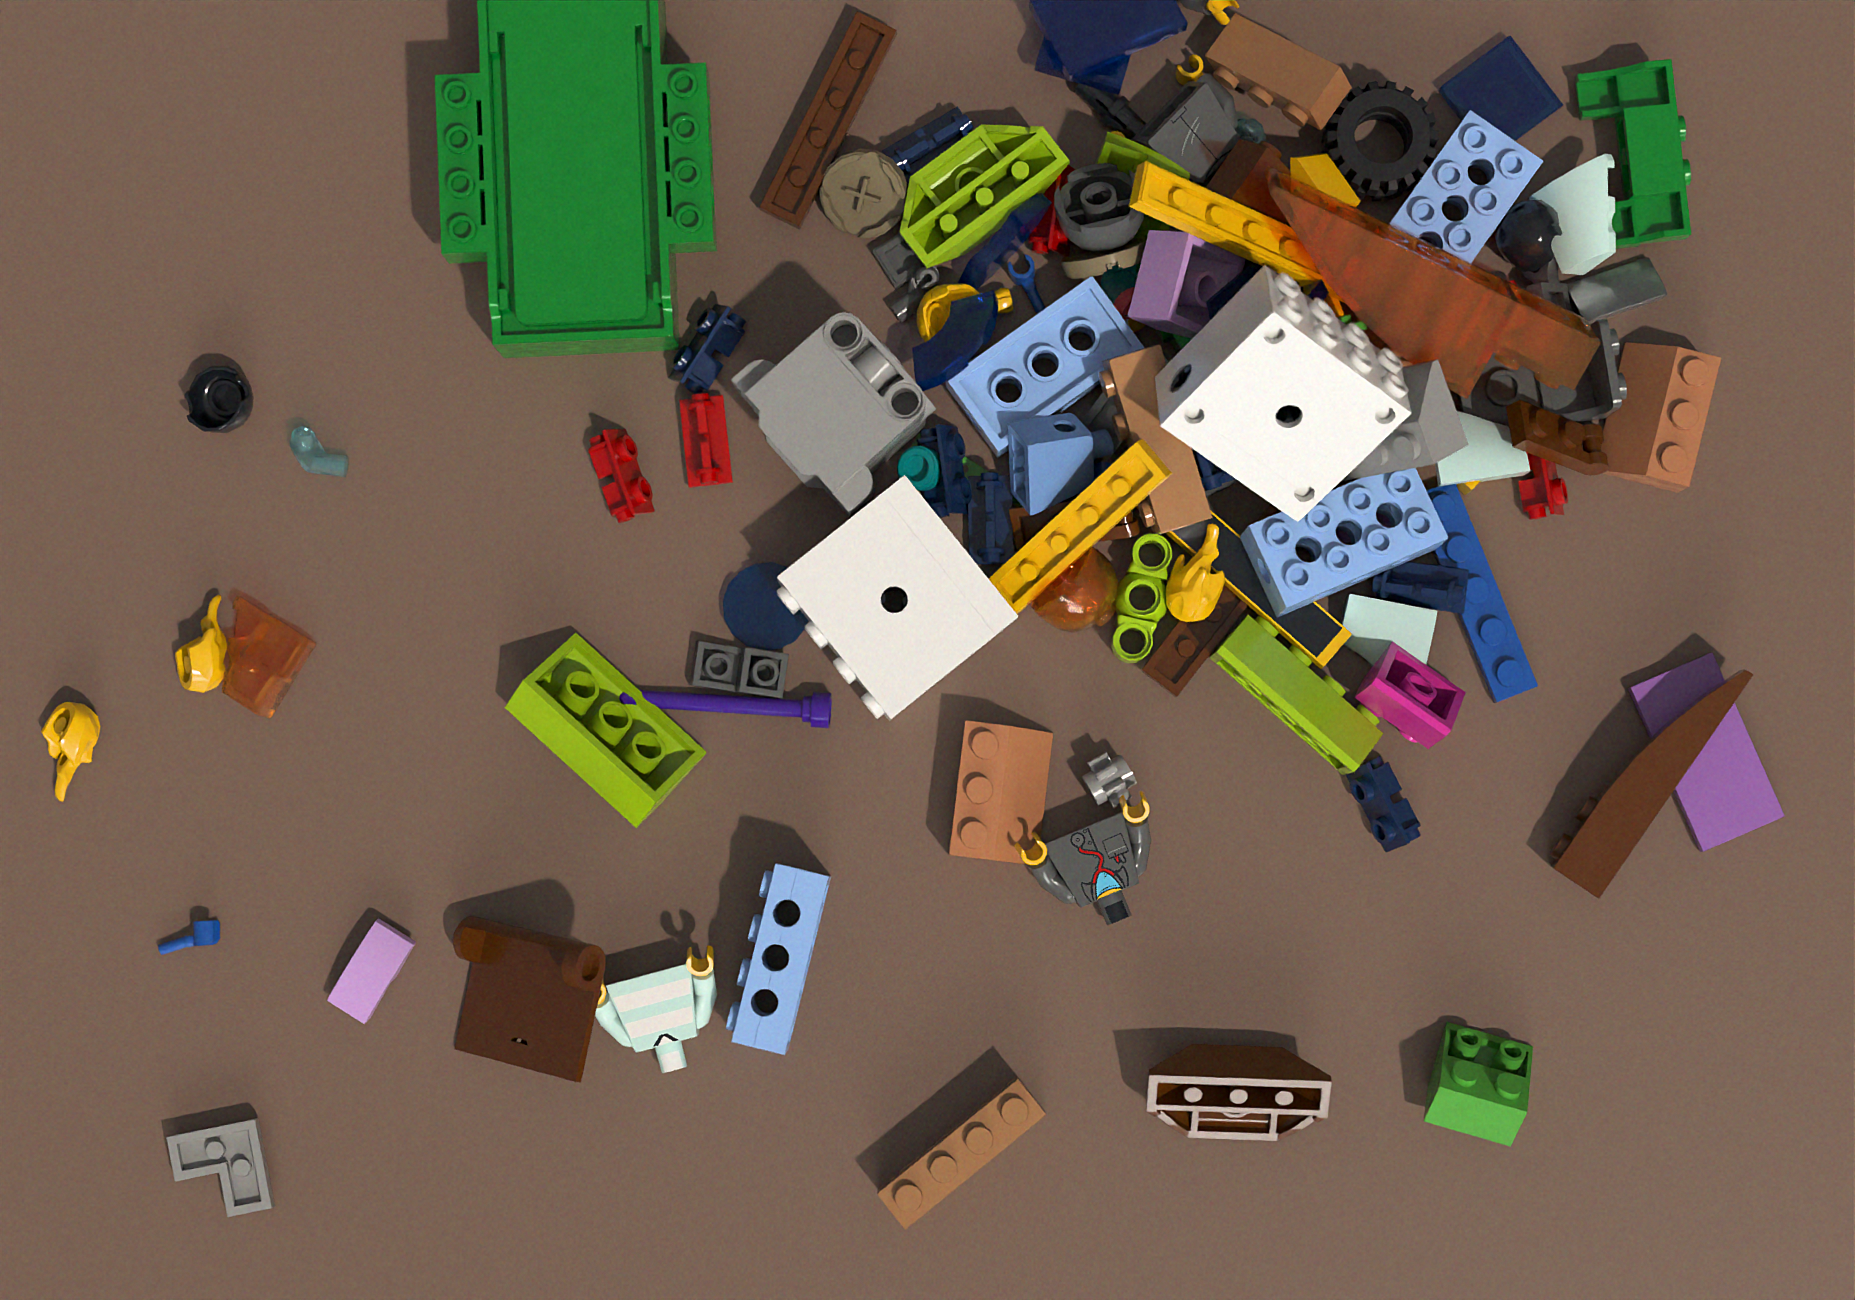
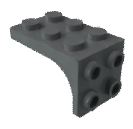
[1451,319,1627,427]

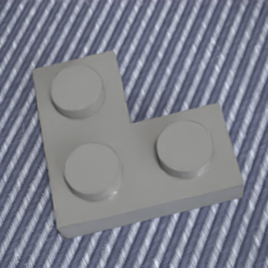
[166,1118,275,1217]

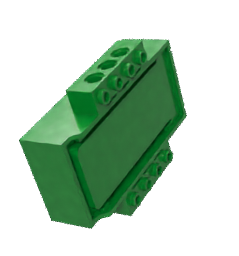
[435,0,717,358]

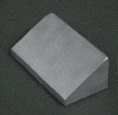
[1567,257,1668,327]

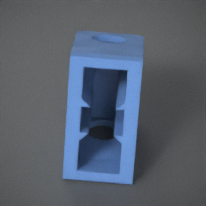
[1008,413,1113,516]

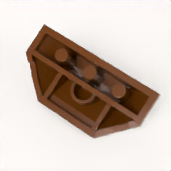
[1146,1044,1332,1141]

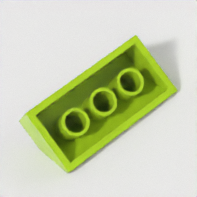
[1209,615,1384,775]
[504,633,707,828]

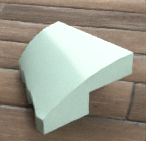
[1529,154,1616,275]
[1435,410,1530,487]
[1340,594,1438,667]

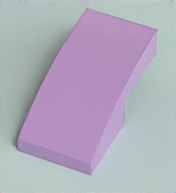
[327,918,416,1024]

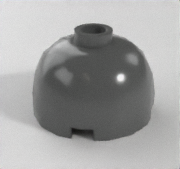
[1054,163,1144,252]

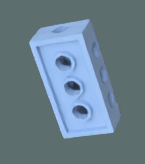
[1364,110,1543,312]
[946,276,1144,458]
[1240,468,1448,617]
[726,863,831,1055]

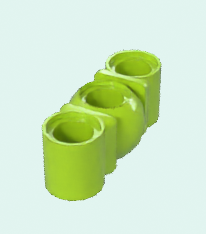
[1111,534,1172,663]

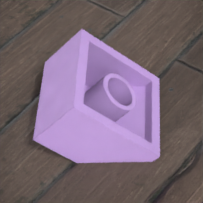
[1127,230,1246,339]

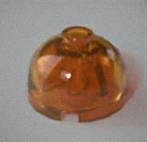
[1032,546,1118,633]

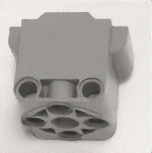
[731,312,936,518]

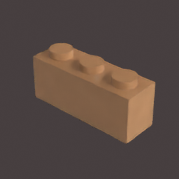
[1205,13,1352,130]

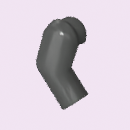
[888,263,939,323]

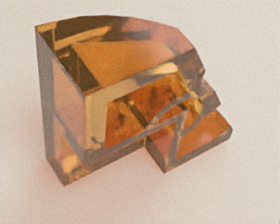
[222,596,317,719]

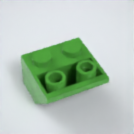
[1424,1022,1533,1146]

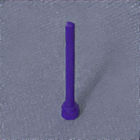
[619,690,832,728]

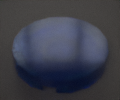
[723,562,809,651]

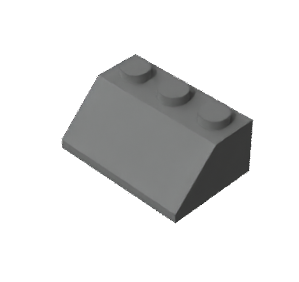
[1340,359,1469,482]

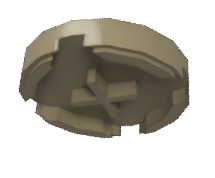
[820,148,908,239]
[1061,238,1147,279]

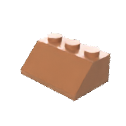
[1600,342,1721,493]
[949,720,1053,865]

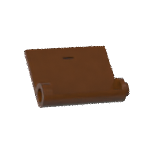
[453,916,606,1082]

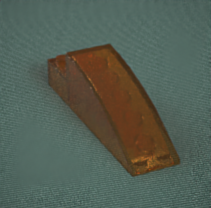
[1264,166,1601,399]

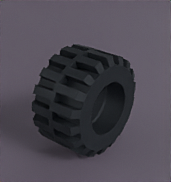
[1321,81,1439,201]

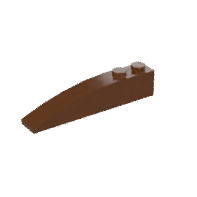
[1549,670,1753,899]

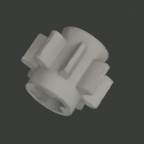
[1082,752,1137,808]

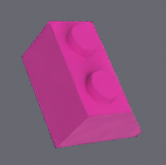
[1354,641,1466,749]

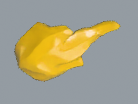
[1166,523,1225,622]
[175,594,227,693]
[41,702,101,802]

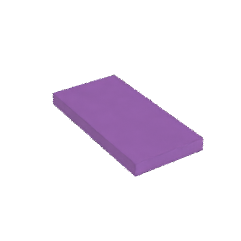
[1628,652,1785,852]

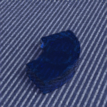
[958,193,1052,290]
[912,290,998,391]

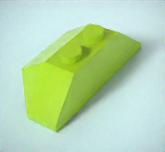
[899,124,1070,269]

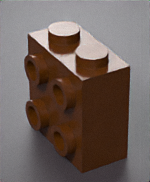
[1206,139,1291,267]

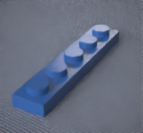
[1427,484,1538,703]

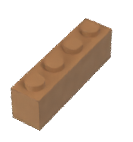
[1099,344,1212,534]
[877,1076,1047,1230]

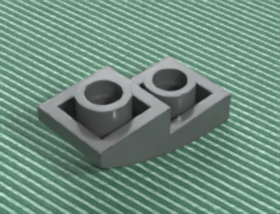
[689,641,789,698]

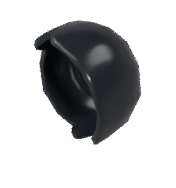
[1495,200,1562,272]
[185,366,254,433]

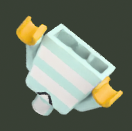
[595,945,717,1073]

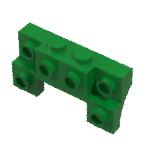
[1575,59,1691,249]

